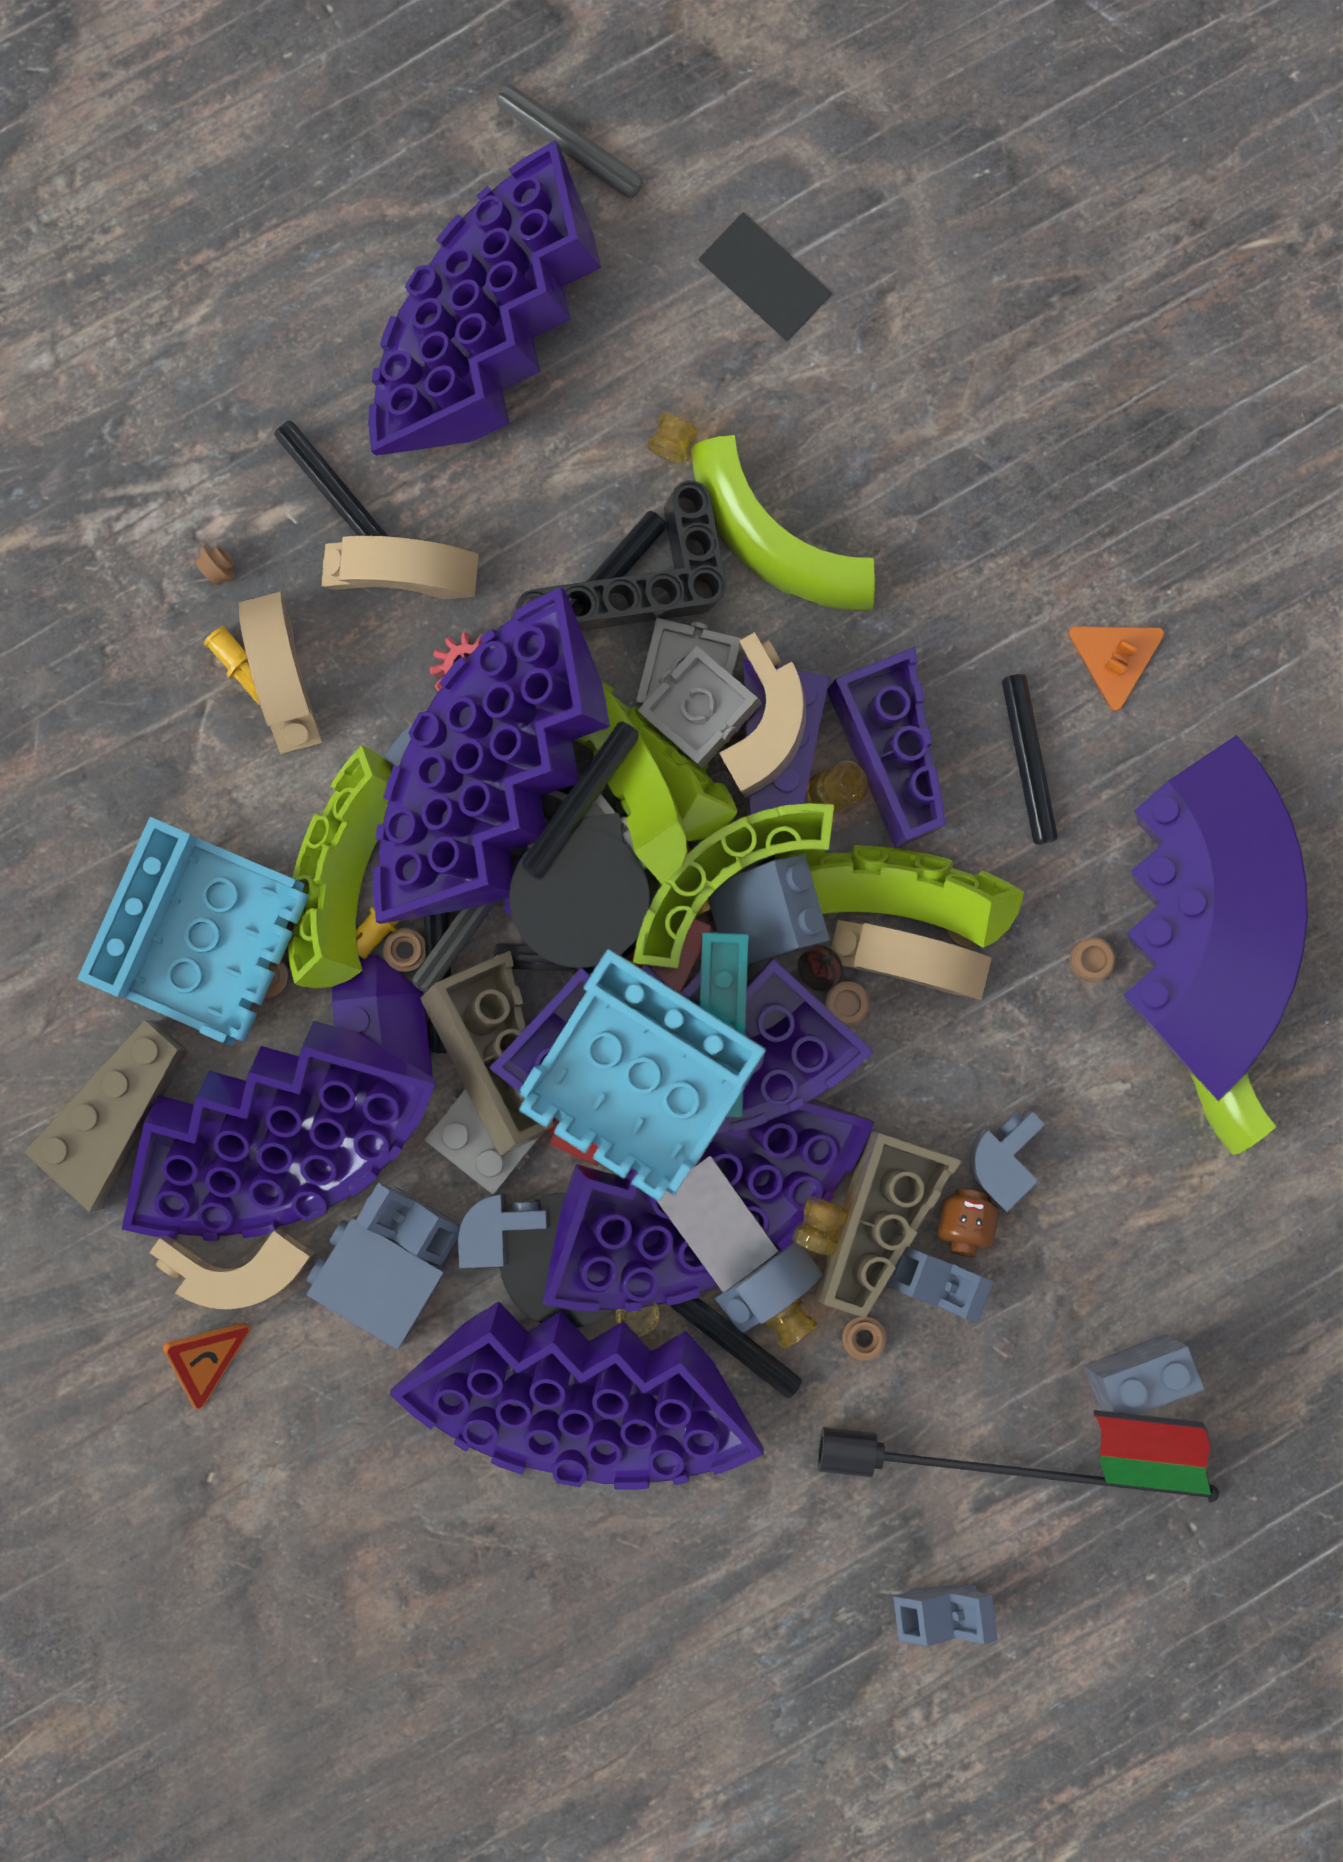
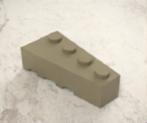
[420,951,554,1156]
[24,1020,188,1212]
[814,1131,962,1318]

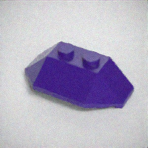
[332,954,433,1077]

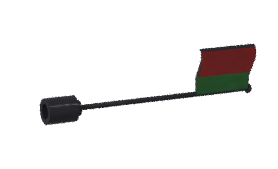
[818,1410,1219,1502]

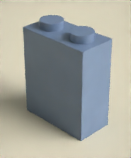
[708,854,830,966]
[306,1215,447,1350]
[1084,1335,1204,1415]

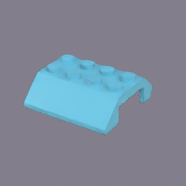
[77,817,309,1046]
[519,949,766,1201]

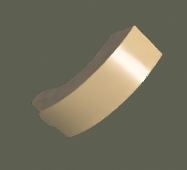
[321,536,479,599]
[239,591,322,754]
[720,632,806,798]
[830,920,992,1000]
[149,1228,316,1309]

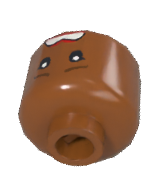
[937,1189,999,1257]

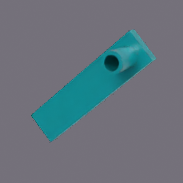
[700,932,748,1117]

